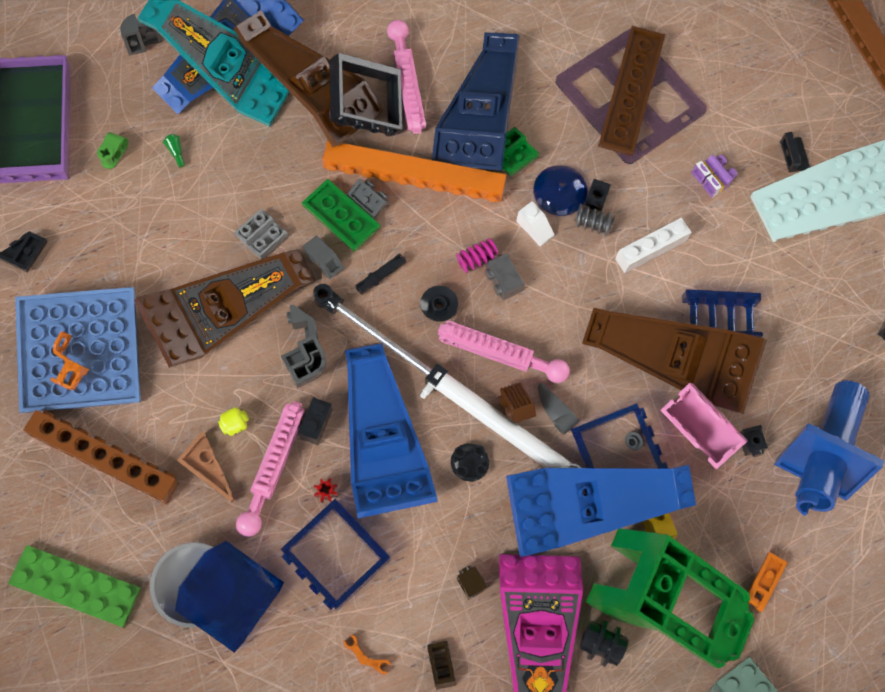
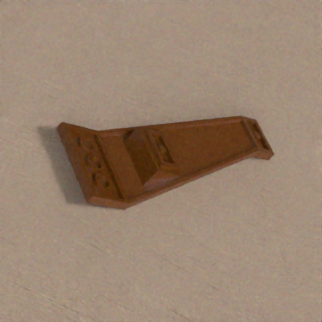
[582,308,767,414]

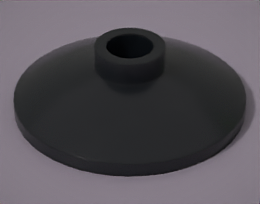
[420,286,458,322]

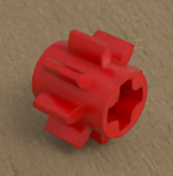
[314,478,338,504]

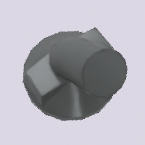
[625,425,648,450]

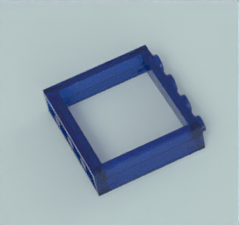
[571,403,669,469]
[280,499,391,611]

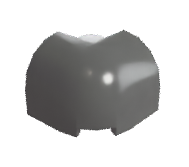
[281,334,326,389]

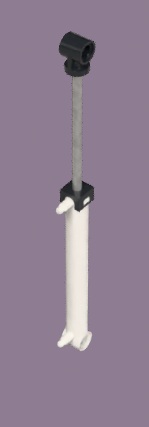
[313,284,581,468]

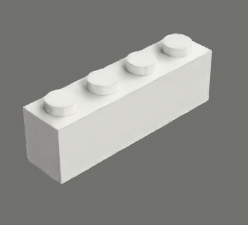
[615,218,692,273]

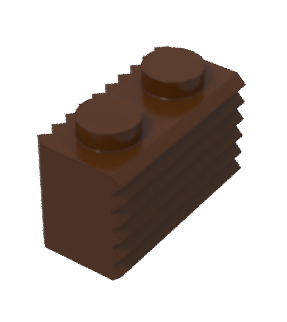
[498,382,536,423]

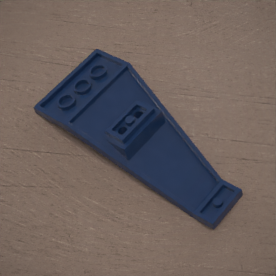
[432,32,520,171]

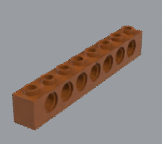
[23,410,179,504]

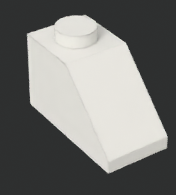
[516,201,554,247]

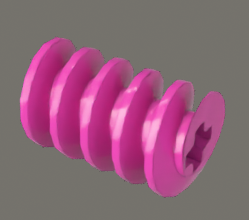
[456,238,498,273]

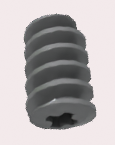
[574,204,615,237]

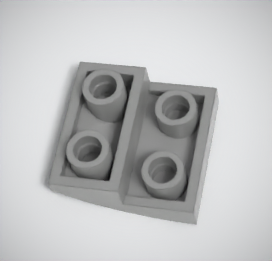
[234,209,289,259]

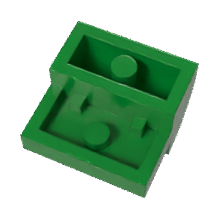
[503,127,539,176]

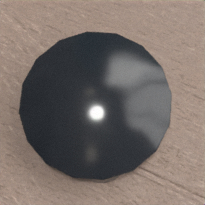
[450,443,489,482]

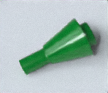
[163,134,185,168]

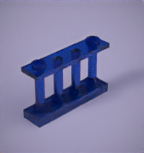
[682,289,763,337]

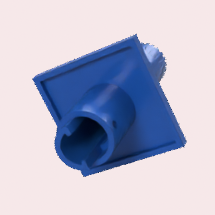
[774,380,885,516]

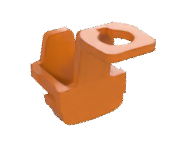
[51,331,89,390]

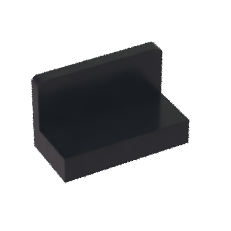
[780,132,810,173]

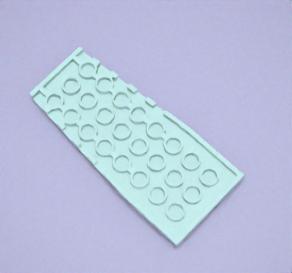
[750,140,885,242]

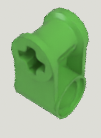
[97,132,128,169]

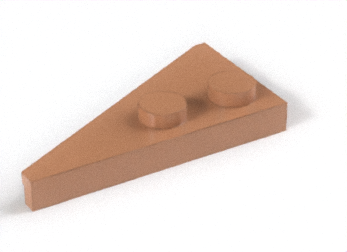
[177,431,235,503]

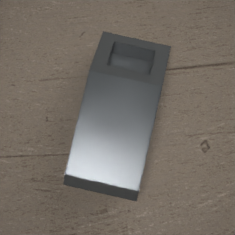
[302,236,344,279]
[287,305,318,339]

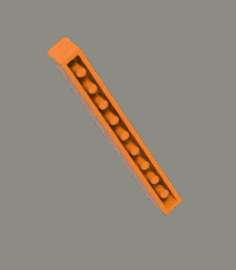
[322,140,506,202]

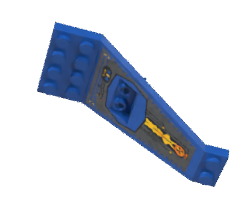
[152,0,304,114]

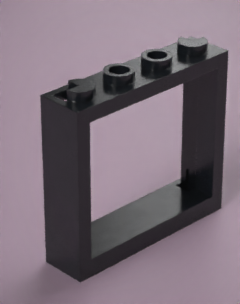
[329,53,403,137]

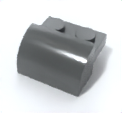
[120,14,162,56]

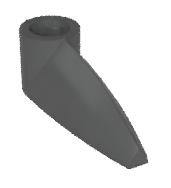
[538,382,579,435]

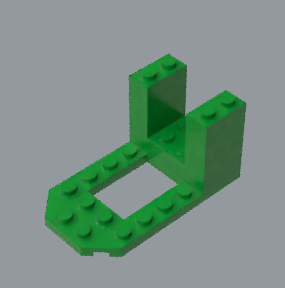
[586,528,754,669]

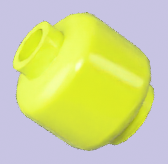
[218,407,249,436]

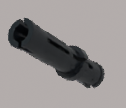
[355,253,406,295]

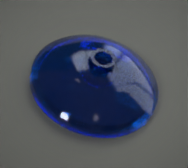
[533,165,588,216]

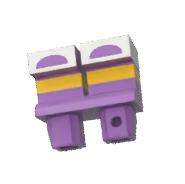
[691,154,738,198]

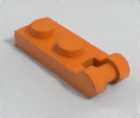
[748,552,788,612]

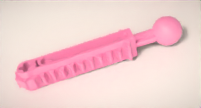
[387,20,426,134]
[438,321,570,383]
[236,401,306,537]

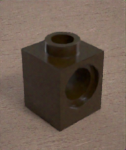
[456,566,487,600]

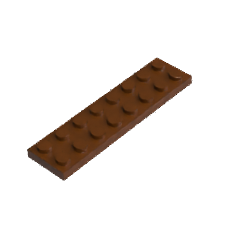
[598,26,665,156]

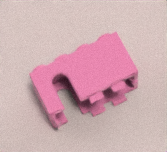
[661,383,748,469]

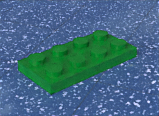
[302,179,380,252]

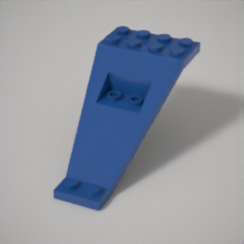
[345,343,438,518]

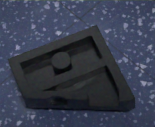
[0,231,48,273]

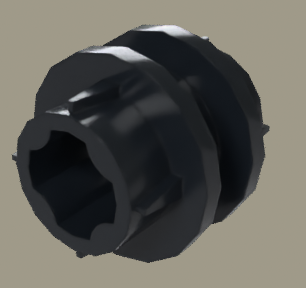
[579,620,629,667]

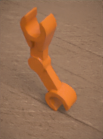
[344,635,391,675]

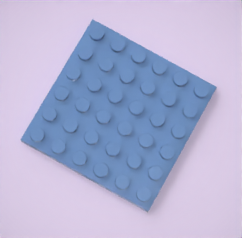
[15,287,141,413]

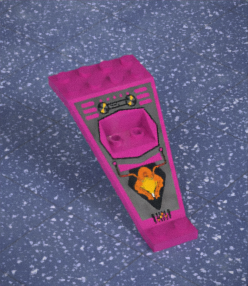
[499,554,583,692]

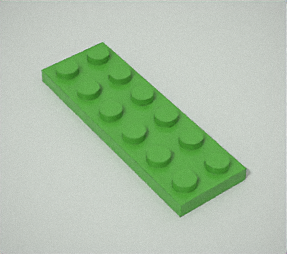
[8,545,141,628]

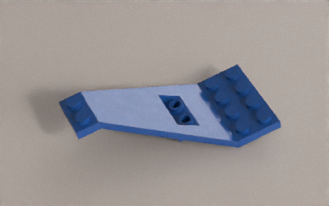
[506,465,696,556]

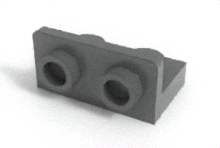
[347,178,391,219]

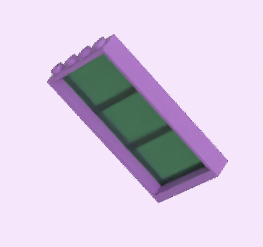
[0,55,71,183]

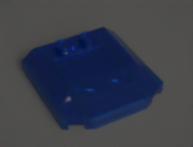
[174,540,284,653]

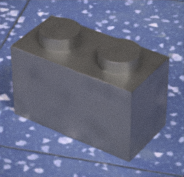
[485,253,525,300]

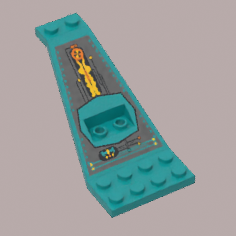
[137,0,290,127]

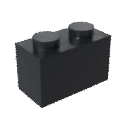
[298,397,333,445]

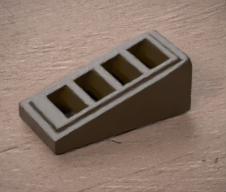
[427,641,456,690]

